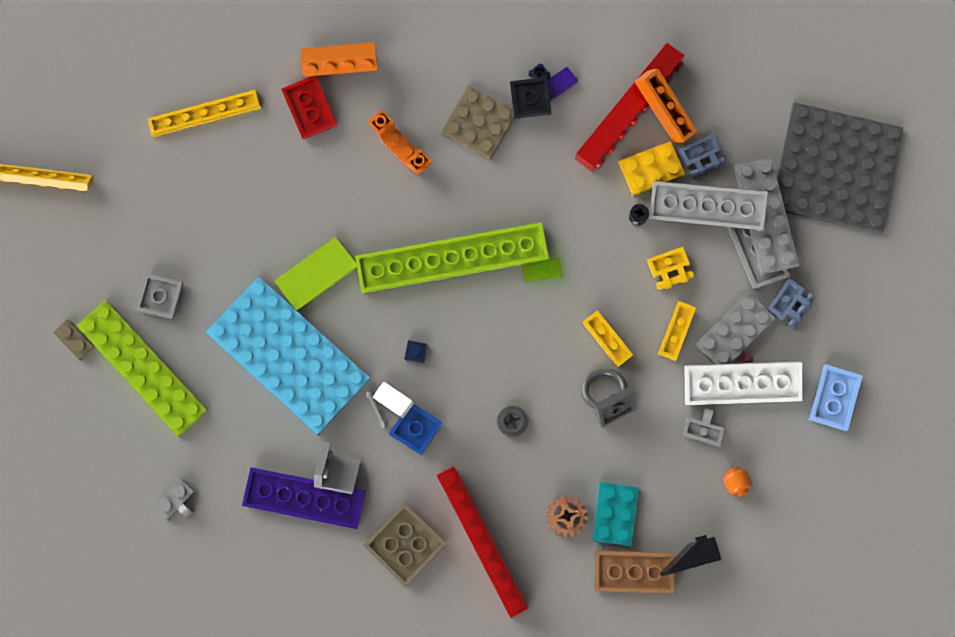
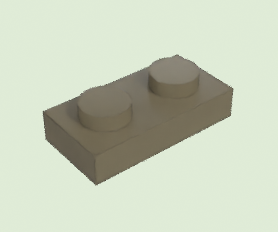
[53,319,95,361]

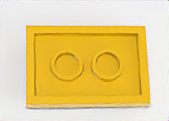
[618,141,685,196]

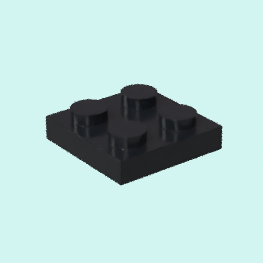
[510,77,552,119]

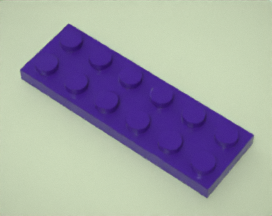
[242,467,366,530]

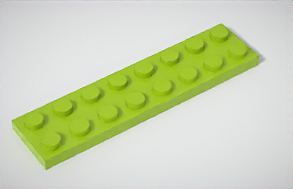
[76,300,208,437]

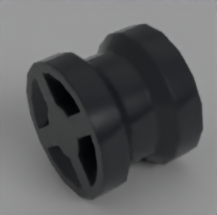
[629,204,649,226]

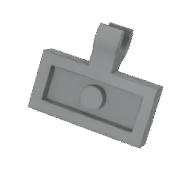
[681,408,725,447]
[153,478,195,521]

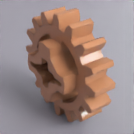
[545,495,588,538]

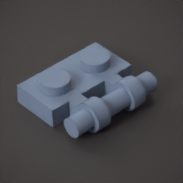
[678,134,726,179]
[767,279,815,328]

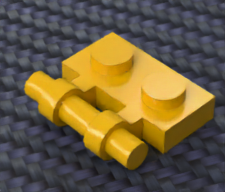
[647,247,694,290]

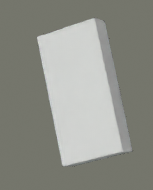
[373,382,414,418]

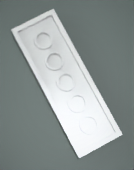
[684,362,802,405]

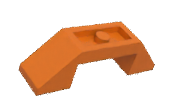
[368,109,433,175]

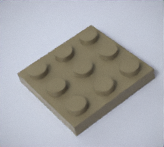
[441,86,514,160]
[363,502,447,587]

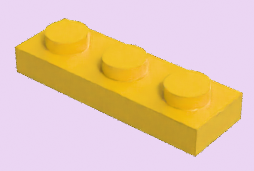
[657,301,696,361]
[582,310,633,368]

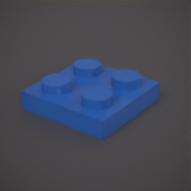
[389,404,443,456]

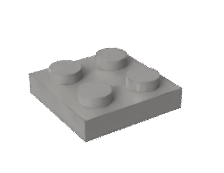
[135,274,184,320]

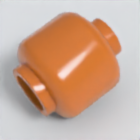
[723,467,752,497]

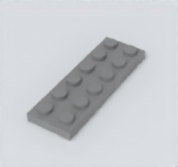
[733,158,799,275]
[649,181,768,230]

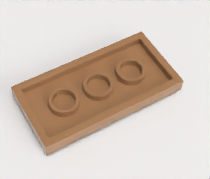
[594,551,675,593]

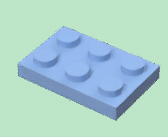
[808,364,863,432]

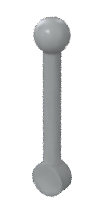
[366,391,387,428]

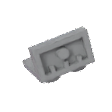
[314,442,360,494]

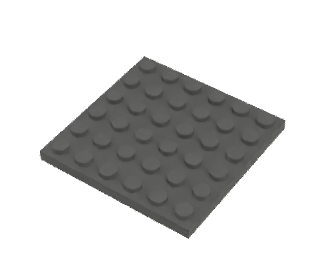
[777,102,904,234]

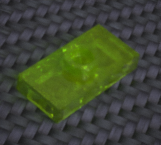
[522,258,562,283]

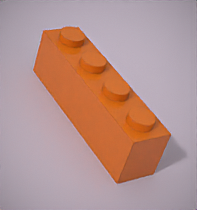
[301,42,377,77]
[634,68,697,143]

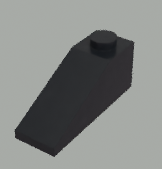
[660,535,722,576]

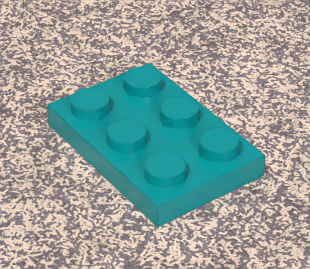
[592,482,639,547]

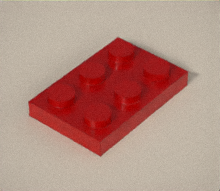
[281,76,337,140]

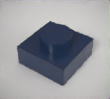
[404,340,427,363]

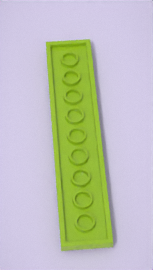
[355,222,549,294]

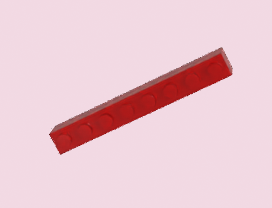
[575,42,685,172]
[437,466,528,618]

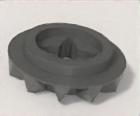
[497,406,528,437]

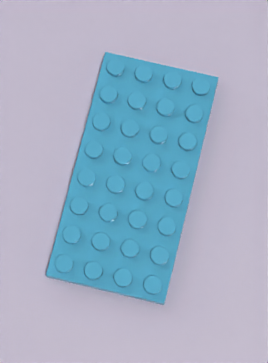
[206,277,371,435]

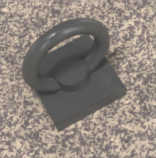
[581,368,636,427]

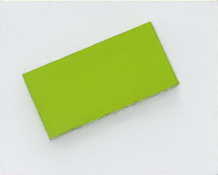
[274,237,357,312]

